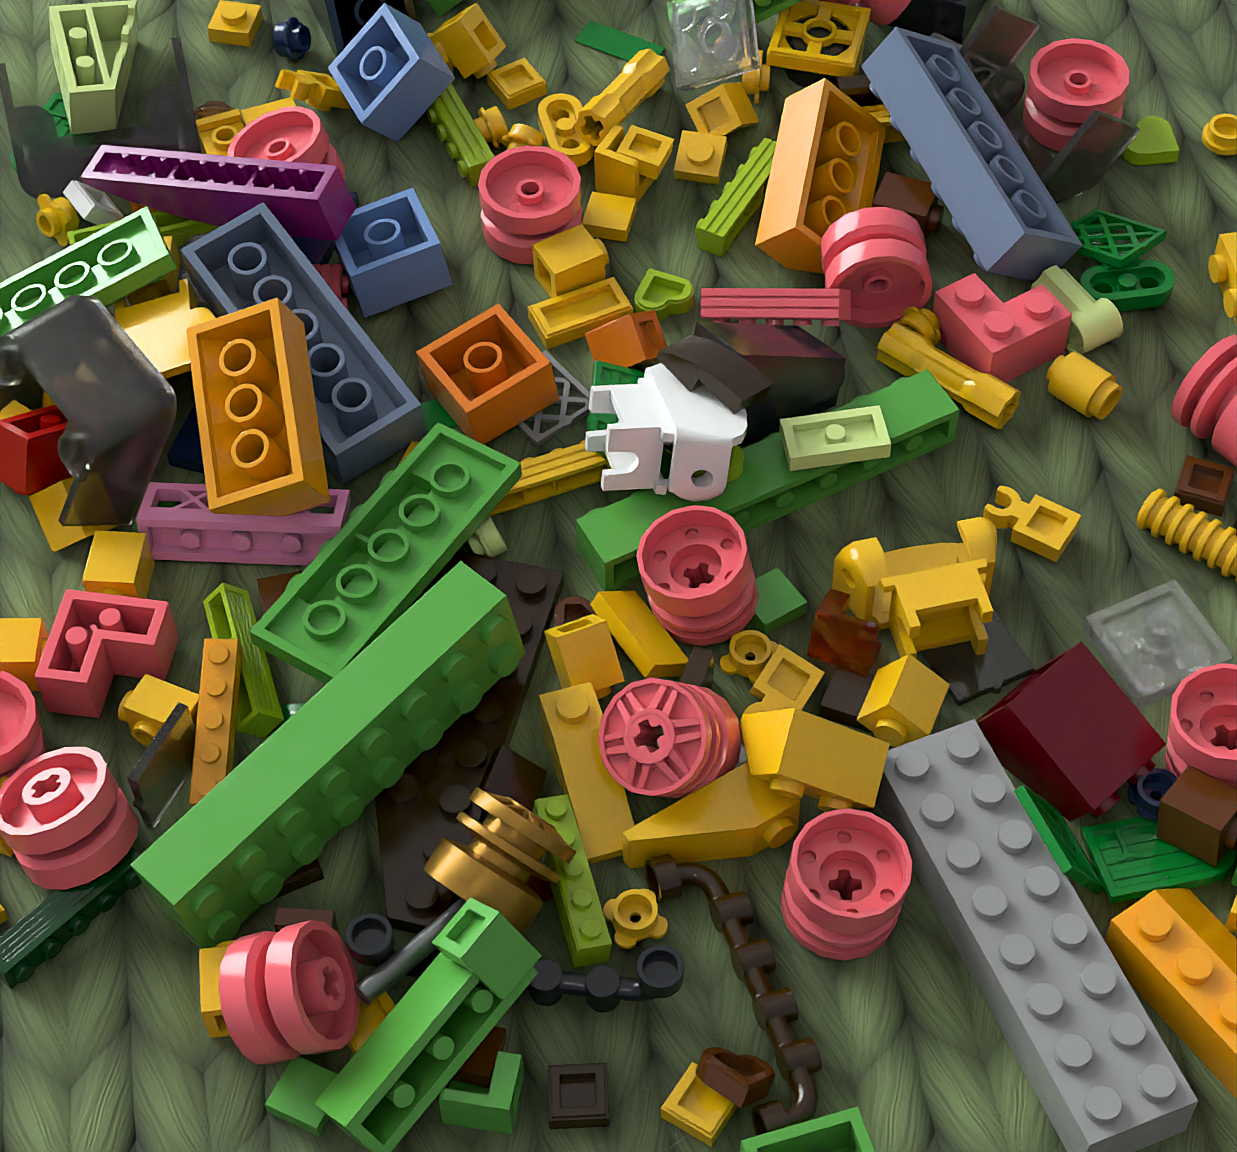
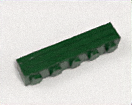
[0,847,142,989]

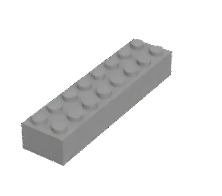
[876,719,1198,1152]

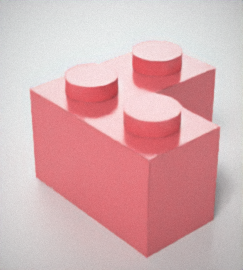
[933,273,1072,383]
[34,589,179,718]

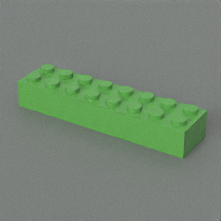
[130,561,526,949]

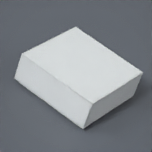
[63,180,124,225]

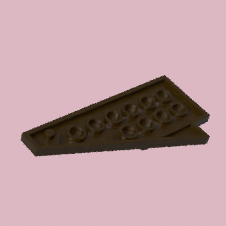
[375,550,564,934]

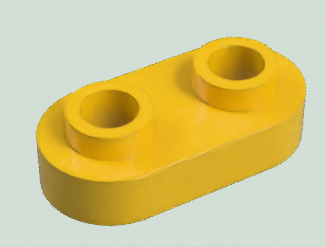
[538,93,594,167]

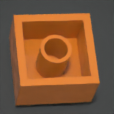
[416,303,559,445]

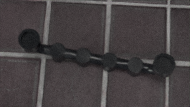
[346,913,684,1013]

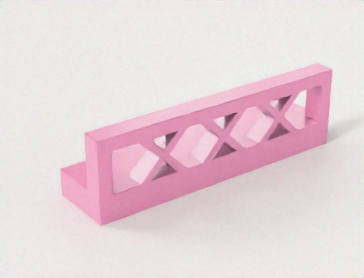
[136,482,351,566]

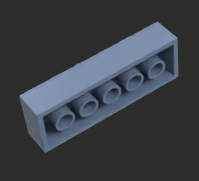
[861,27,1083,281]
[180,202,427,485]

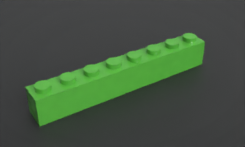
[576,369,960,591]

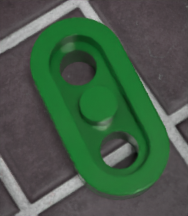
[1080,260,1175,312]

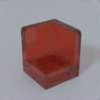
[807,588,881,675]

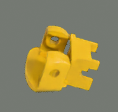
[76,278,216,422]
[831,517,997,658]

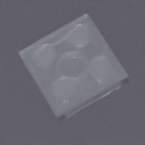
[667,0,760,91]
[1083,579,1234,708]

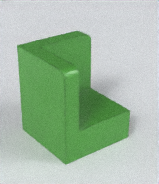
[432,897,542,1000]
[439,1051,525,1135]

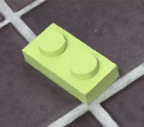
[779,405,891,471]

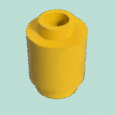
[1046,351,1123,420]

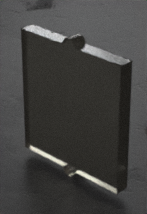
[921,611,1035,706]
[127,702,196,829]

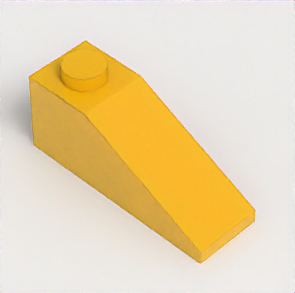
[539,682,635,864]
[622,761,800,869]

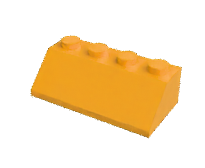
[755,78,887,274]
[186,298,330,517]
[1105,888,1237,1099]

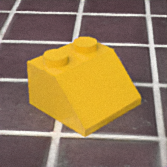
[740,708,890,812]

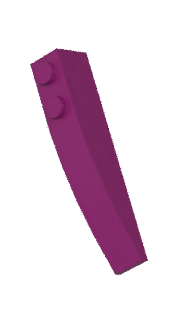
[80,145,356,241]

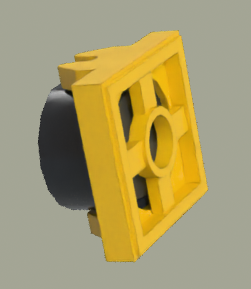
[766,0,871,88]

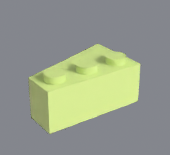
[49,0,138,134]

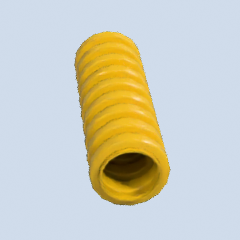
[1137,488,1237,583]

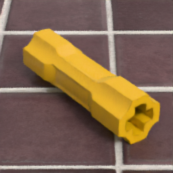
[574,49,670,146]
[876,322,1021,429]

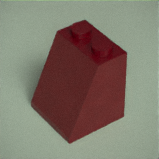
[976,641,1166,821]

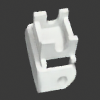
[585,363,747,502]

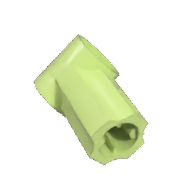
[1031,265,1123,355]

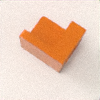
[584,310,667,368]

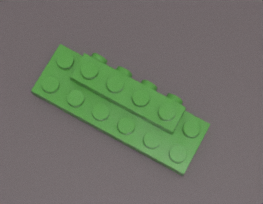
[0,206,177,361]
[249,422,522,684]

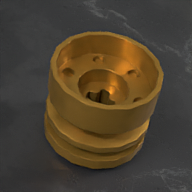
[423,787,577,935]

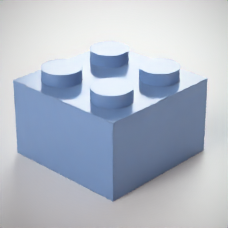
[328,3,455,142]
[332,188,453,318]

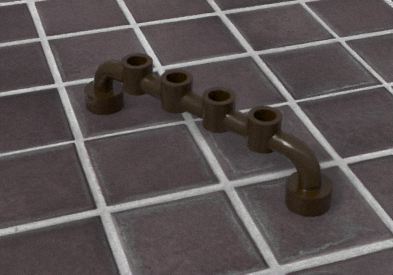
[645,854,822,1136]

